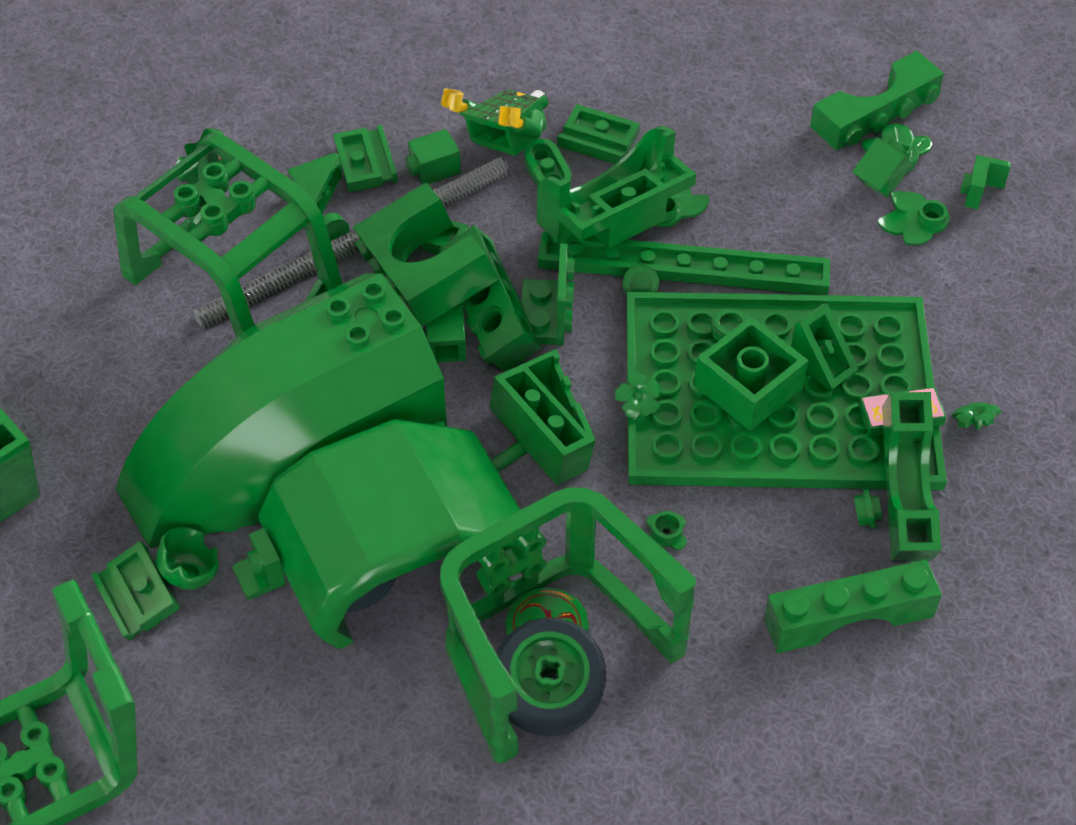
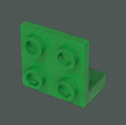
[522,243,575,345]

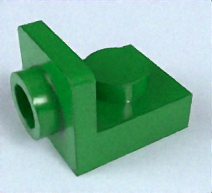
[232,528,286,600]

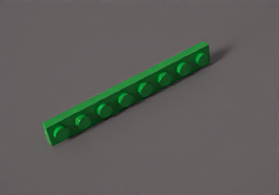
[538,232,831,295]

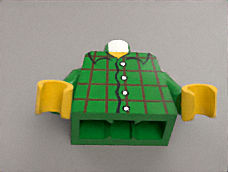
[441,88,549,156]

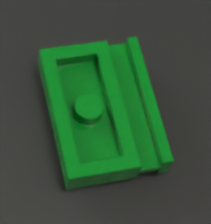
[558,104,640,164]
[333,125,398,193]
[91,541,181,641]

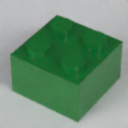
[694,316,809,431]

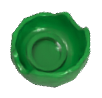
[156,527,219,590]

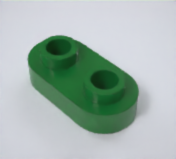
[524,138,572,188]

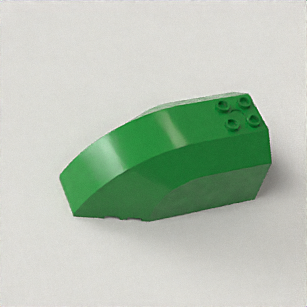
[115,273,447,548]

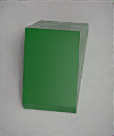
[287,153,343,215]
[791,303,859,389]

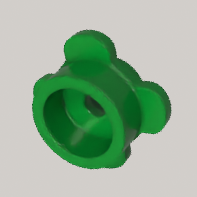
[646,511,687,550]

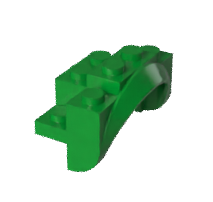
[536,126,697,248]

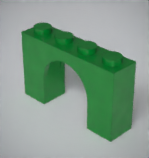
[353,182,498,326]

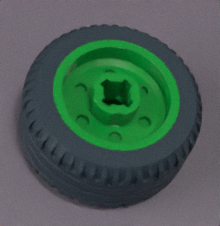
[496,617,607,736]

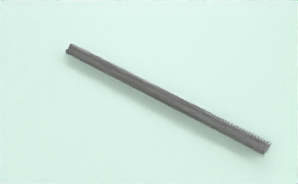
[193,157,509,330]

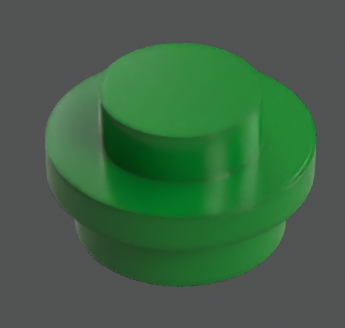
[854,489,883,529]

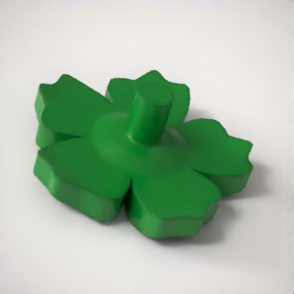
[614,371,660,420]
[952,402,1001,430]

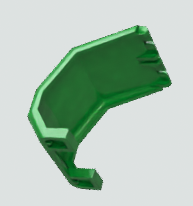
[258,419,521,649]

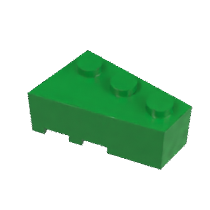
[489,349,595,485]

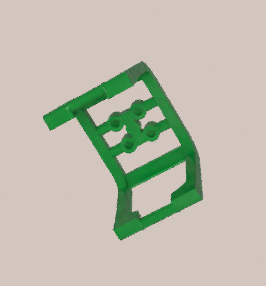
[113,133,343,337]
[440,488,696,763]
[0,581,138,825]

